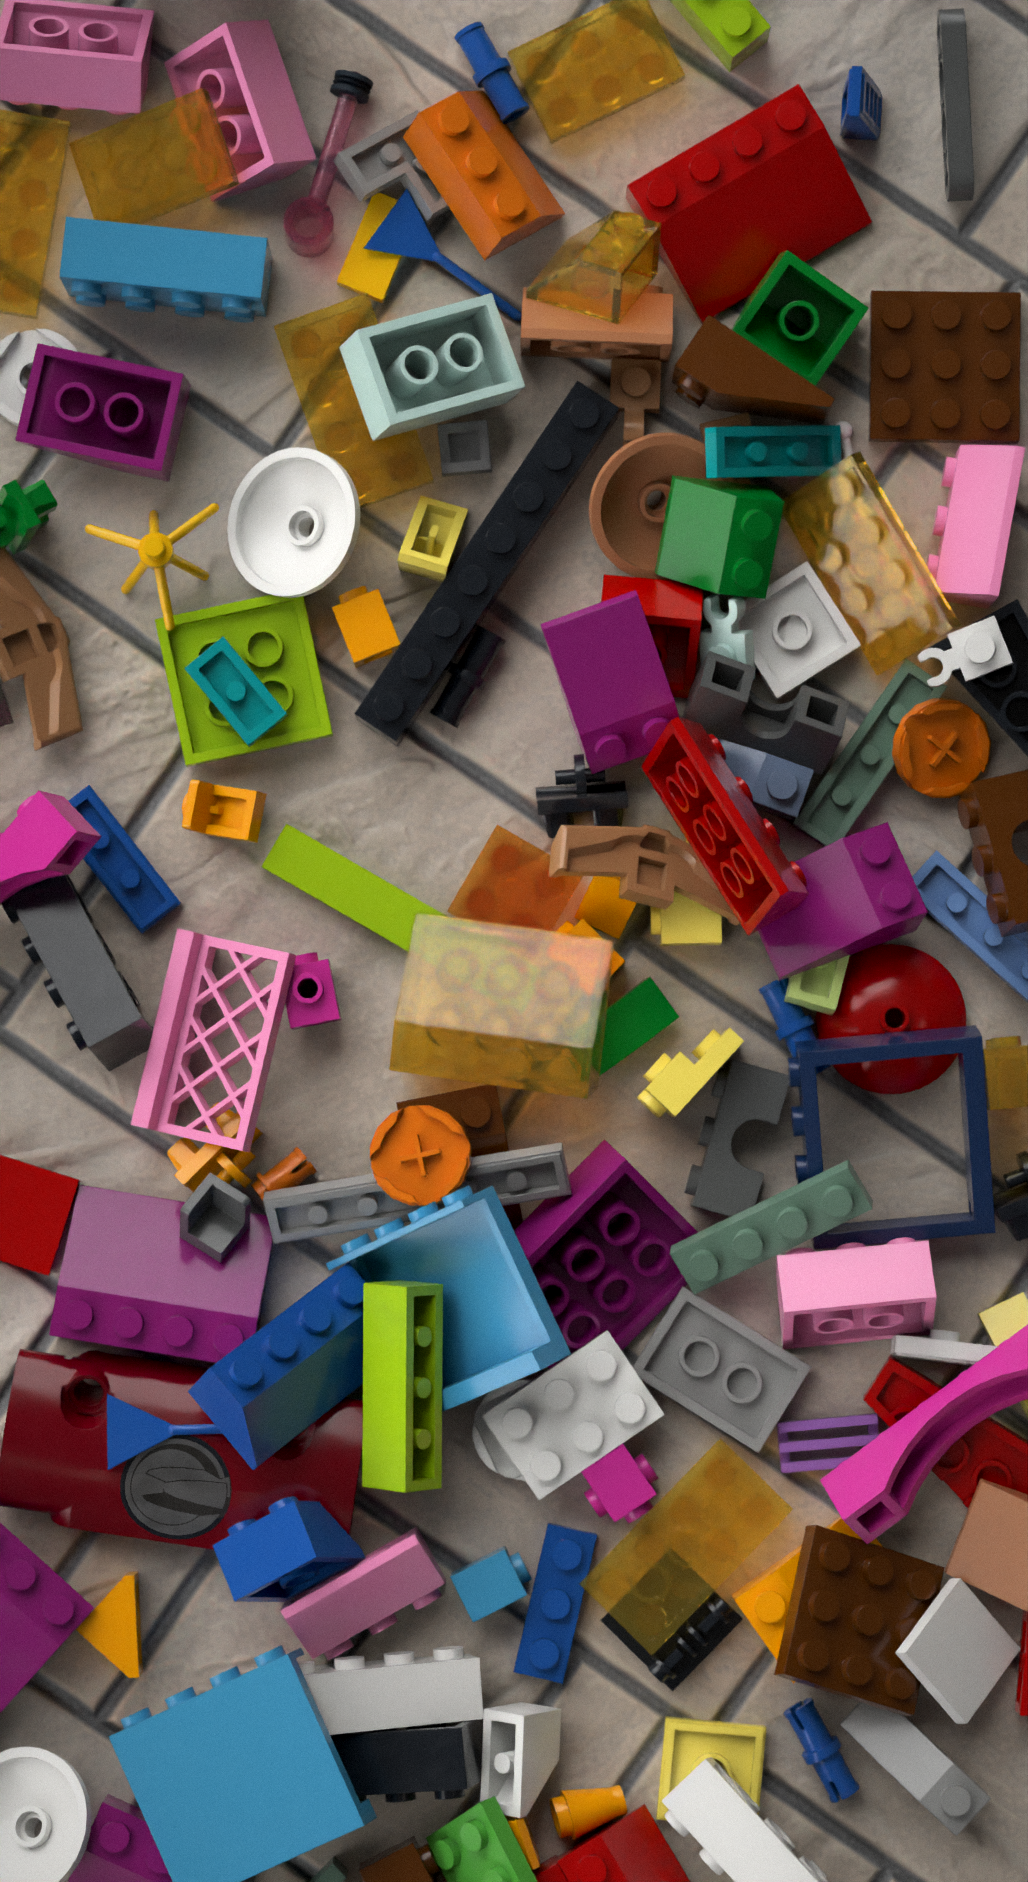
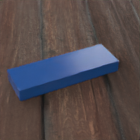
[69,785,182,934]

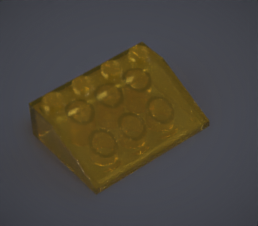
[389,913,615,1099]

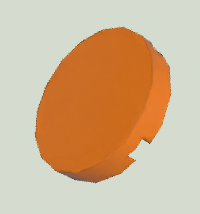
[892,698,991,798]
[370,1105,471,1206]

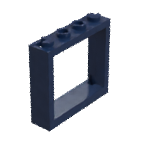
[788,1025,996,1249]

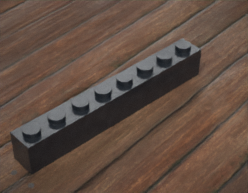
[354,380,619,747]

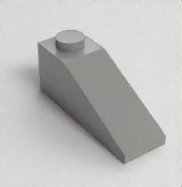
[840,1702,991,1836]

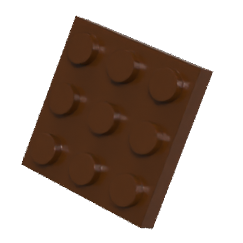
[868,290,1021,444]
[774,1525,945,1716]

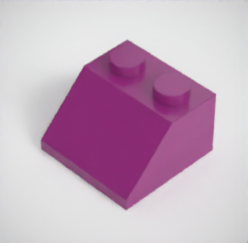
[68,1794,172,1882]

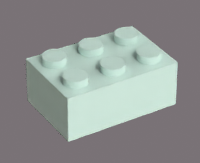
[339,293,525,441]

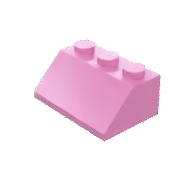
[0,0,154,115]
[164,19,316,201]
[923,445,1025,609]
[776,1237,937,1349]
[280,1526,446,1661]

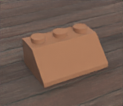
[520,280,673,362]

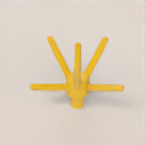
[84,503,219,631]

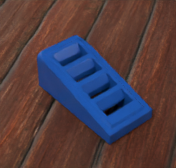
[840,66,883,141]

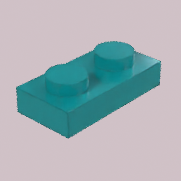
[184,637,288,747]

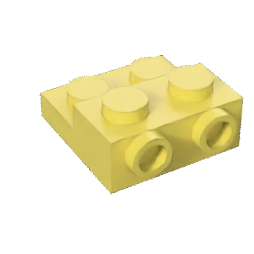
[637,1027,744,1118]

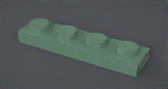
[792,659,947,847]
[670,1159,873,1295]

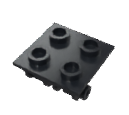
[600,1548,743,1691]

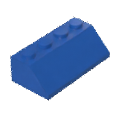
[188,1262,366,1470]

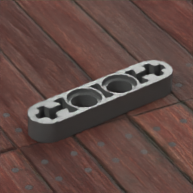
[937,8,974,202]

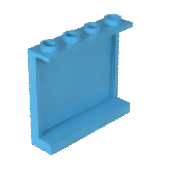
[326,1185,571,1412]
[109,1645,377,1882]

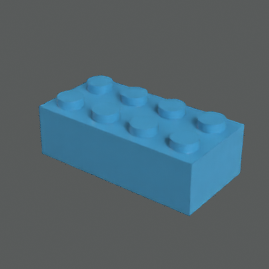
[59,217,273,323]

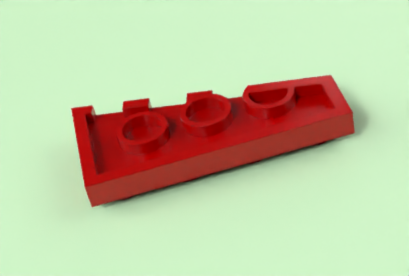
[863,1354,1028,1508]

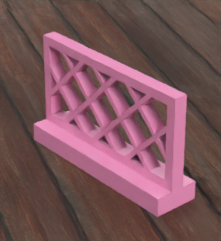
[131,928,296,1153]

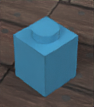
[450,1546,532,1622]

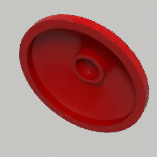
[816,944,967,1095]

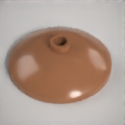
[589,432,734,580]

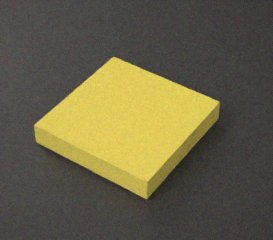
[656,1716,766,1821]

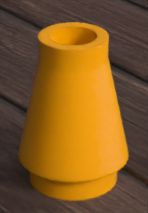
[549,1785,627,1840]

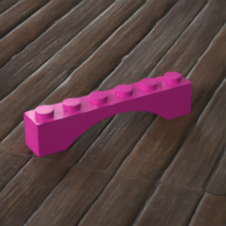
[0,790,101,904]
[820,1324,1028,1544]

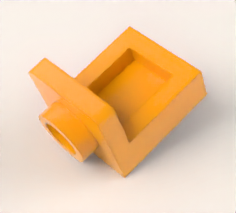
[182,779,267,843]

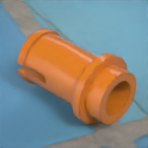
[251,1147,317,1201]

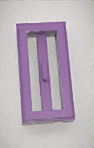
[776,1413,879,1473]

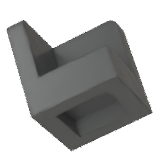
[179,1173,251,1263]

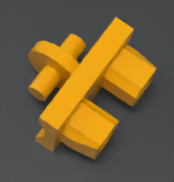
[167,1102,263,1192]

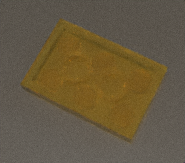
[507,0,685,144]
[69,88,240,225]

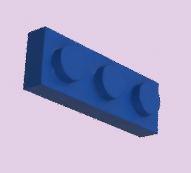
[513,1522,597,1684]

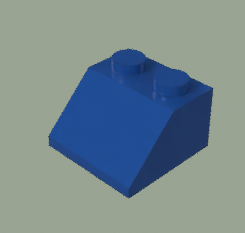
[213,1496,365,1602]

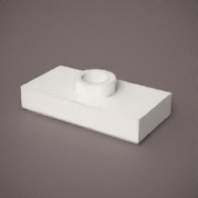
[890,1329,997,1366]

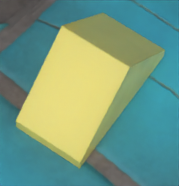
[397,495,468,582]

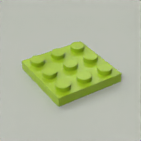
[155,594,333,767]

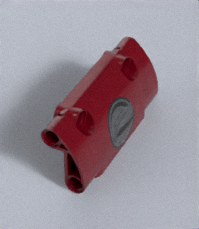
[0,1349,363,1550]

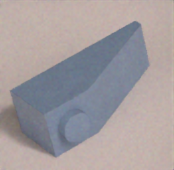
[717,738,814,822]

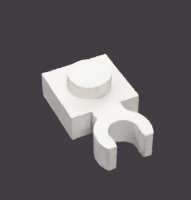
[917,616,1013,687]

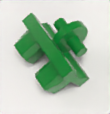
[0,479,58,555]

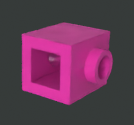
[285,952,342,1030]
[581,1443,659,1524]

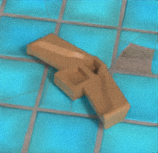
[0,548,83,751]
[549,824,740,926]

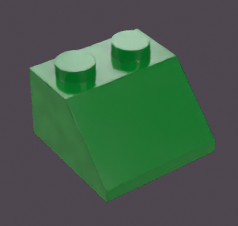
[731,250,869,386]
[655,475,784,599]

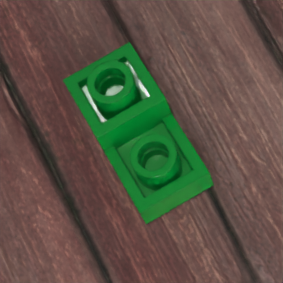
[563,977,679,1080]

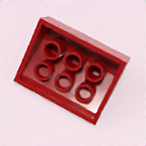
[626,84,872,324]
[641,716,809,936]

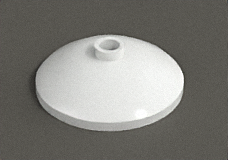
[227,447,360,598]
[0,1747,92,1882]

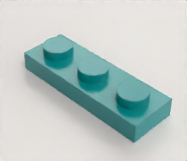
[705,425,842,478]

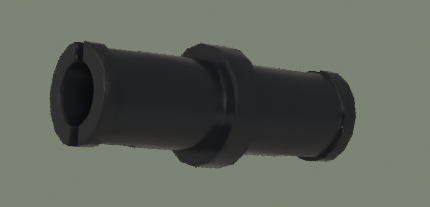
[430,625,506,728]

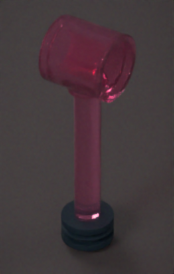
[283,70,373,258]

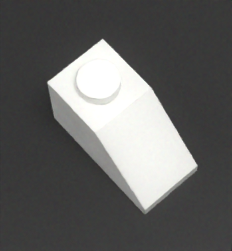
[480,1702,561,1818]

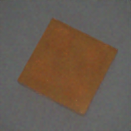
[447,825,583,962]

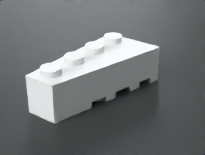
[297,1646,484,1735]
[662,1757,828,1882]

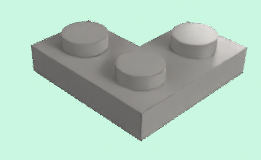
[333,110,450,222]

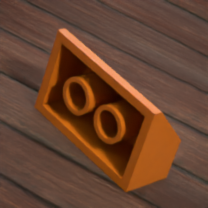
[403,91,565,261]

